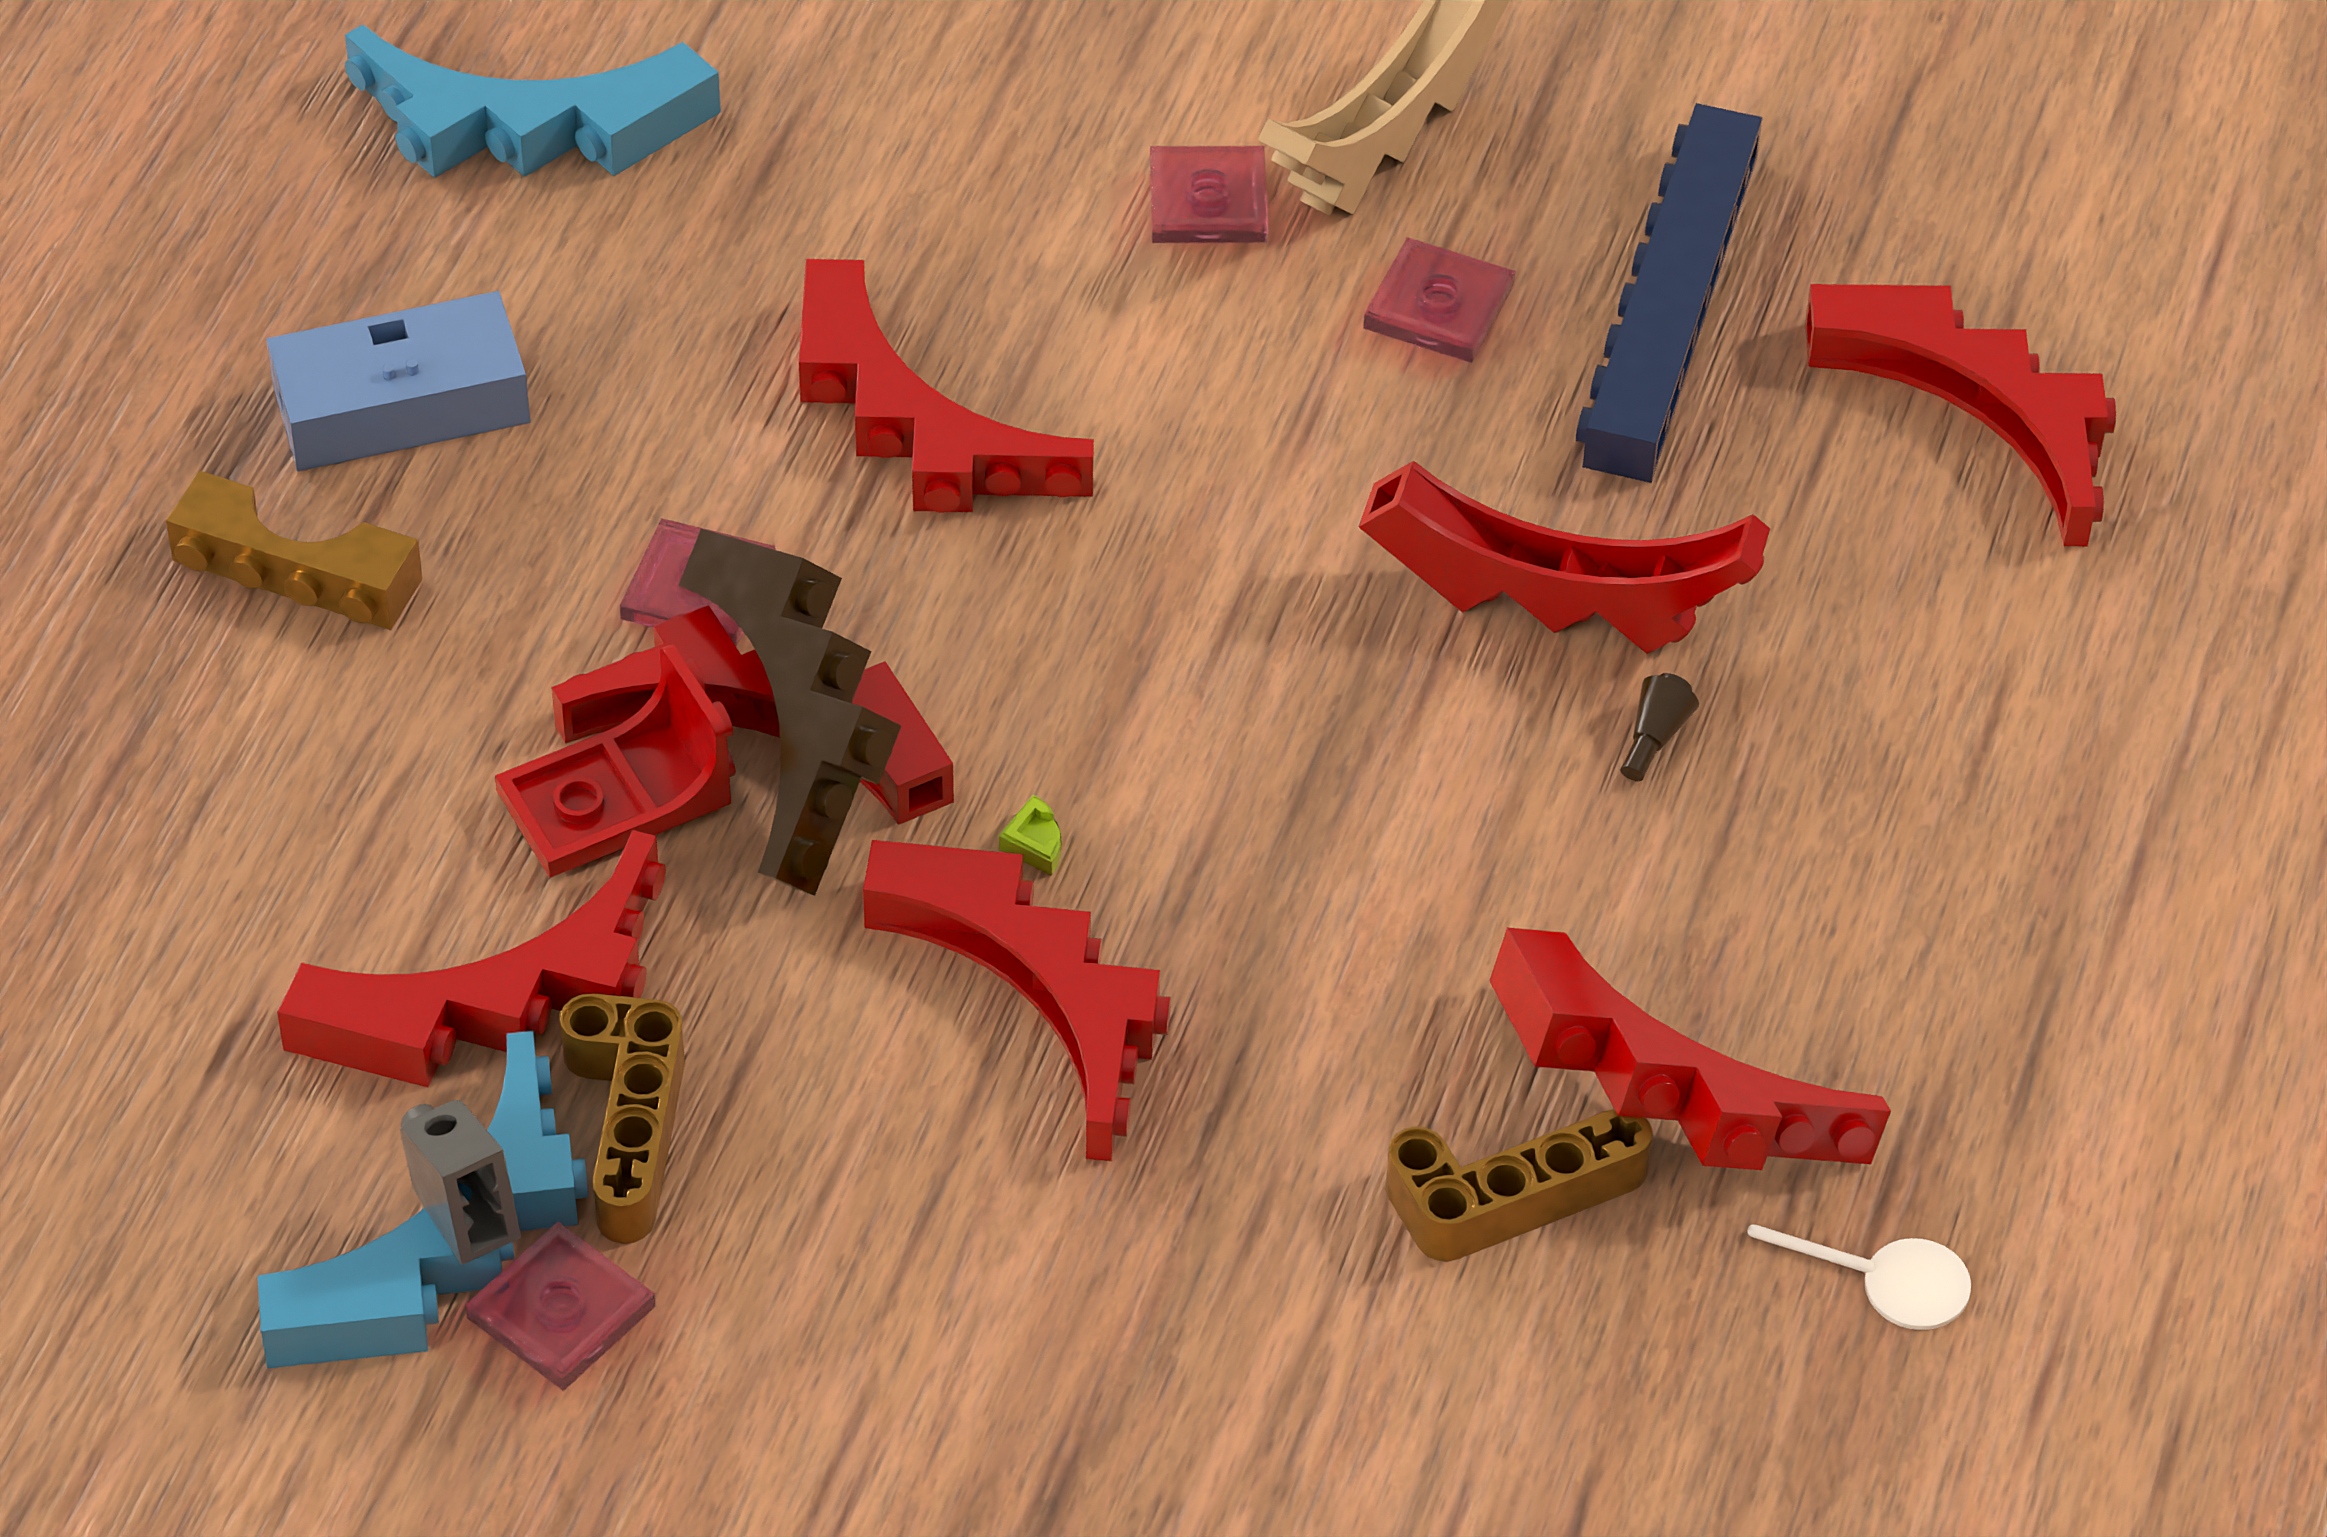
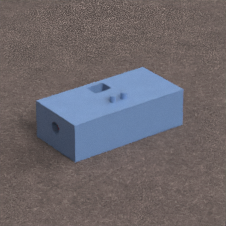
[266,291,531,472]

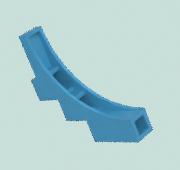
[345,25,721,178]
[258,1031,589,1368]

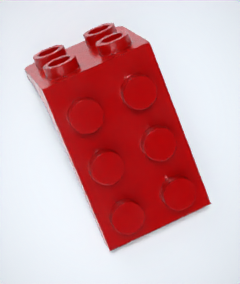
[495,644,736,878]

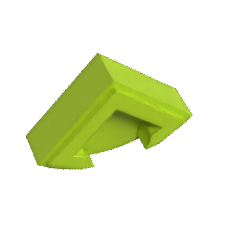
[999,795,1062,876]

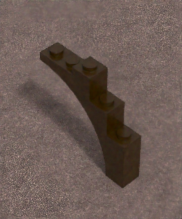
[679,528,901,896]

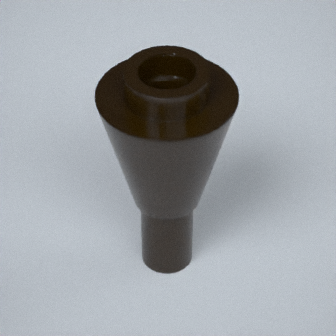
[1620,673,1699,782]

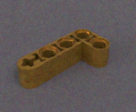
[560,994,685,1244]
[1386,1109,1653,1262]

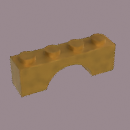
[166,470,423,630]

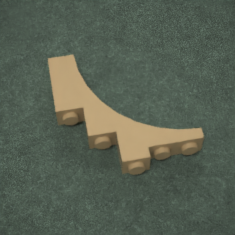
[1258,0,1510,216]

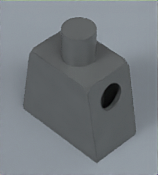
[400,1100,522,1265]

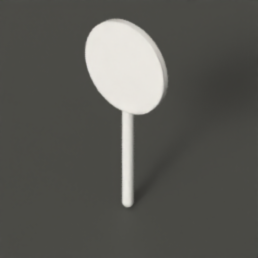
[1747,1224,1971,1330]

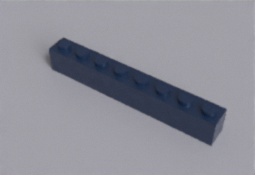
[1576,103,1763,483]

